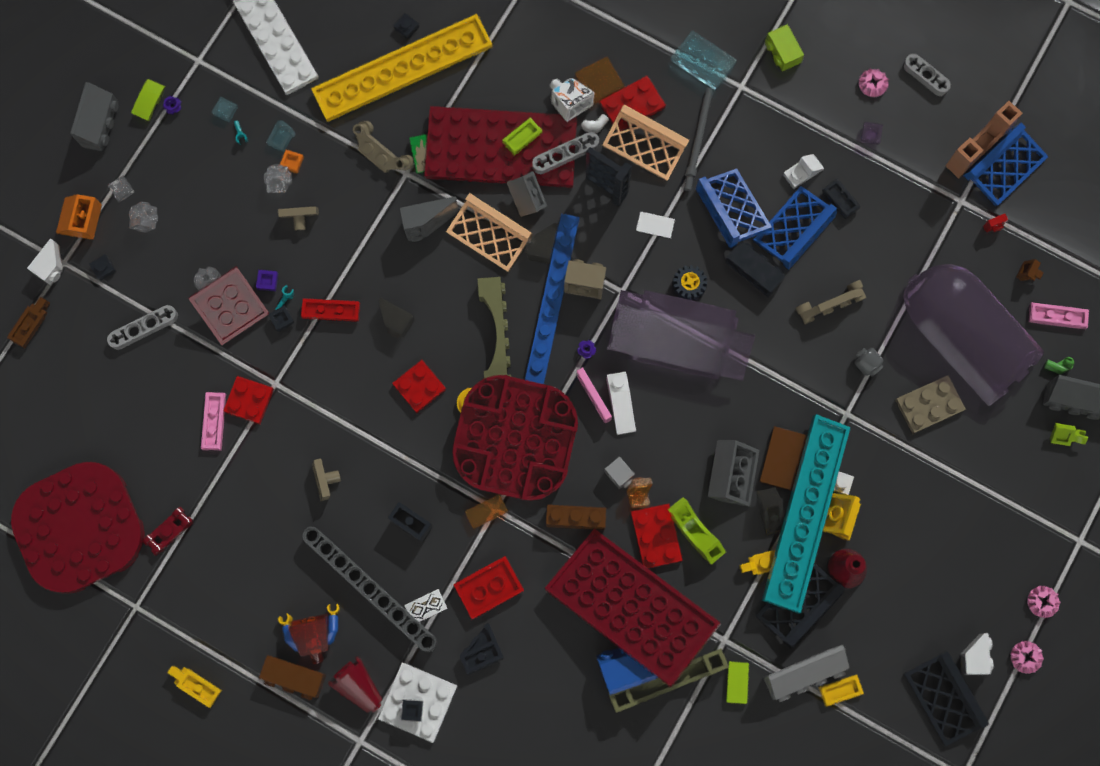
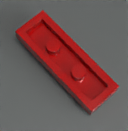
[301,298,360,322]

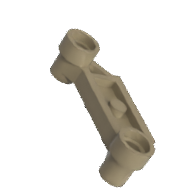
[353,121,414,173]
[795,280,866,324]

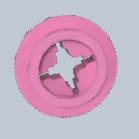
[859,68,888,97]
[1027,586,1061,618]
[1011,641,1044,674]

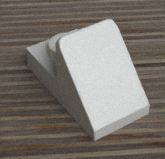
[783,154,824,189]

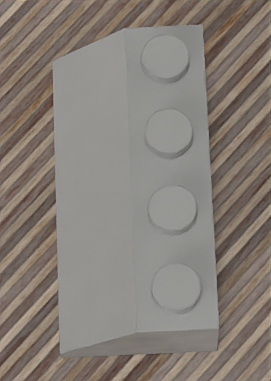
[763,645,849,702]

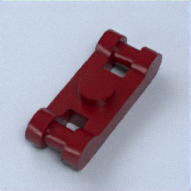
[142,507,194,556]

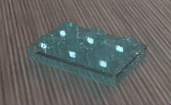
[671,30,737,91]

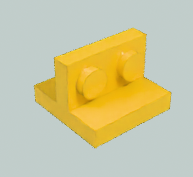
[823,493,861,541]

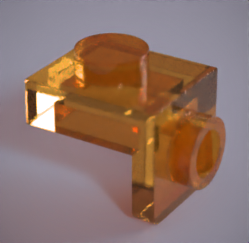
[627,477,653,508]

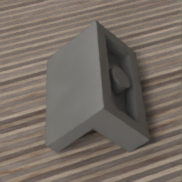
[507,171,547,217]

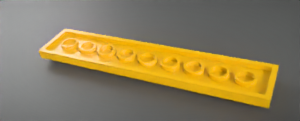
[311,14,493,122]

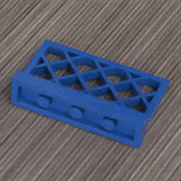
[963,123,1049,206]
[696,169,772,248]
[754,186,837,270]

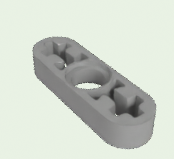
[903,54,951,96]

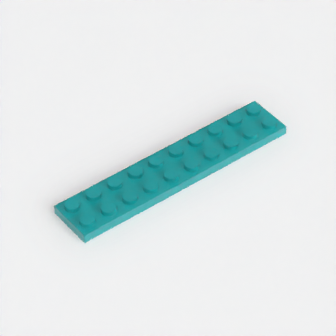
[762,414,851,613]

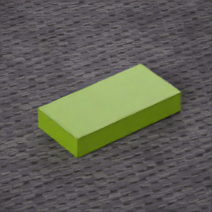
[502,117,542,156]
[726,662,749,704]

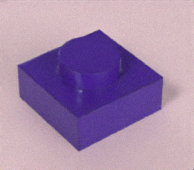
[256,270,279,291]

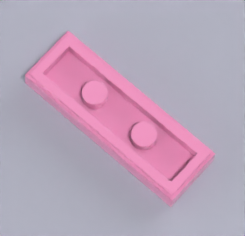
[1029,302,1089,329]
[576,367,612,423]
[201,392,226,451]

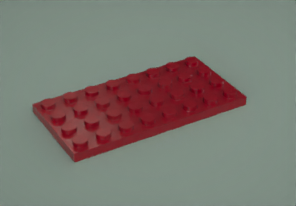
[425,106,577,188]
[545,529,721,688]

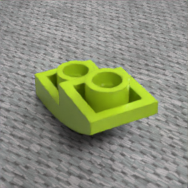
[131,79,165,121]

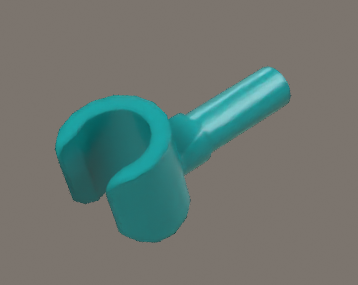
[234,121,248,145]
[275,285,294,310]

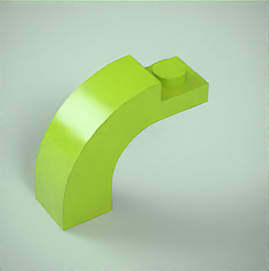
[668,497,726,565]

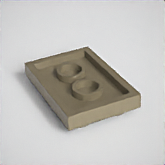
[895,375,966,434]

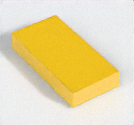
[818,675,864,707]

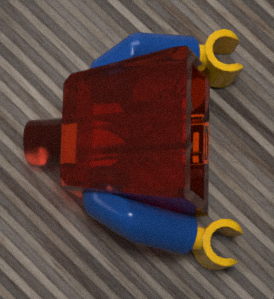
[278,604,340,664]

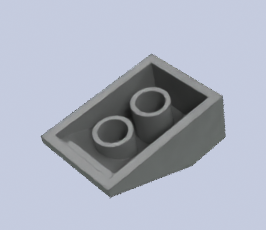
[400,196,459,242]

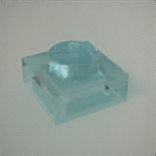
[212,97,238,122]

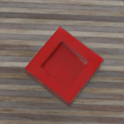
[983,213,1008,233]

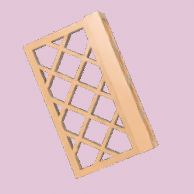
[602,105,689,181]
[446,193,534,272]

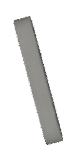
[532,132,599,174]
[107,305,178,350]

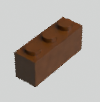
[546,505,606,530]
[259,655,326,700]

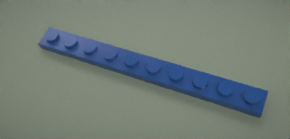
[525,214,580,384]

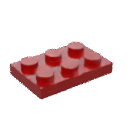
[600,76,666,132]
[631,503,683,569]
[453,556,524,620]

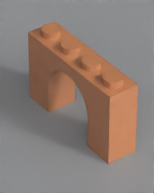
[946,101,1023,178]

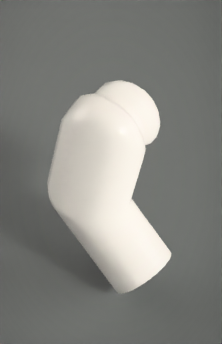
[582,114,609,133]

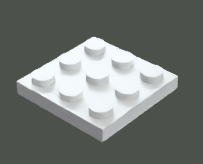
[378,662,457,743]

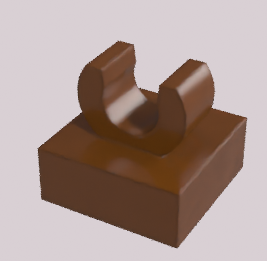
[1016,259,1043,281]

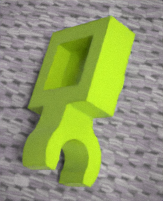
[1050,423,1088,446]

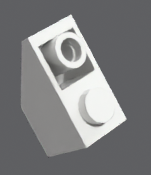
[960,633,993,675]

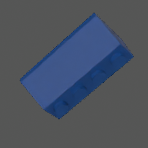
[596,648,658,695]

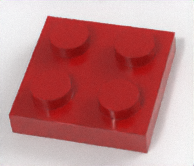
[392,360,446,413]
[223,376,274,424]

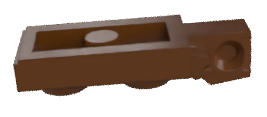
[7,297,50,349]

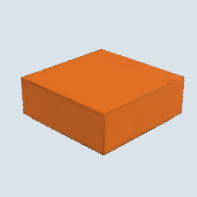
[279,150,304,174]

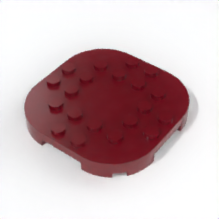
[453,375,578,500]
[11,462,145,594]

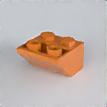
[56,194,102,240]

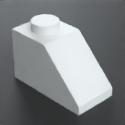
[27,238,63,286]

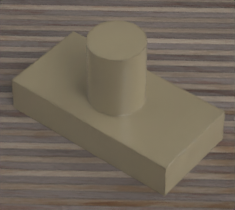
[278,206,319,231]
[312,459,341,501]

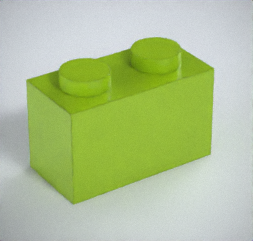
[765,24,804,71]

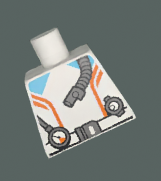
[550,78,594,122]

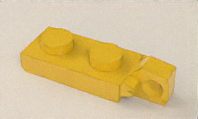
[740,550,775,575]
[167,666,222,708]

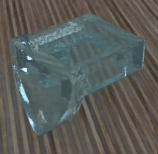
[266,120,296,152]

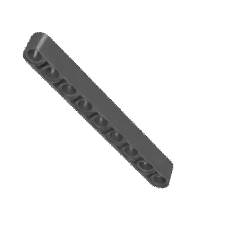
[303,527,437,652]

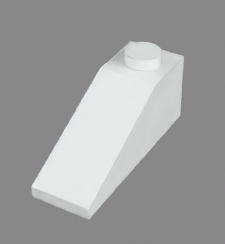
[606,372,636,435]

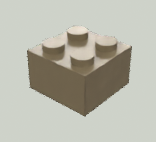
[564,259,606,299]

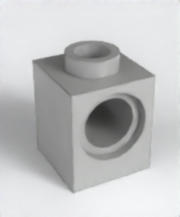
[604,457,635,489]

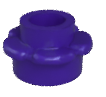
[163,96,181,114]
[577,340,596,359]

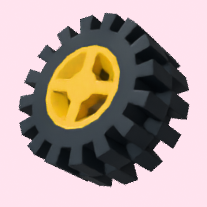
[672,265,707,302]

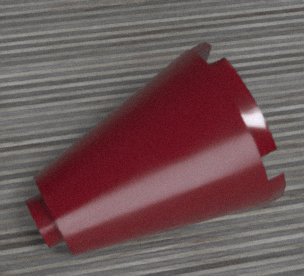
[827,549,867,589]
[328,656,382,713]

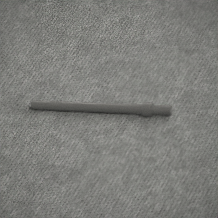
[684,87,713,191]

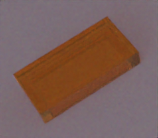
[465,494,508,529]

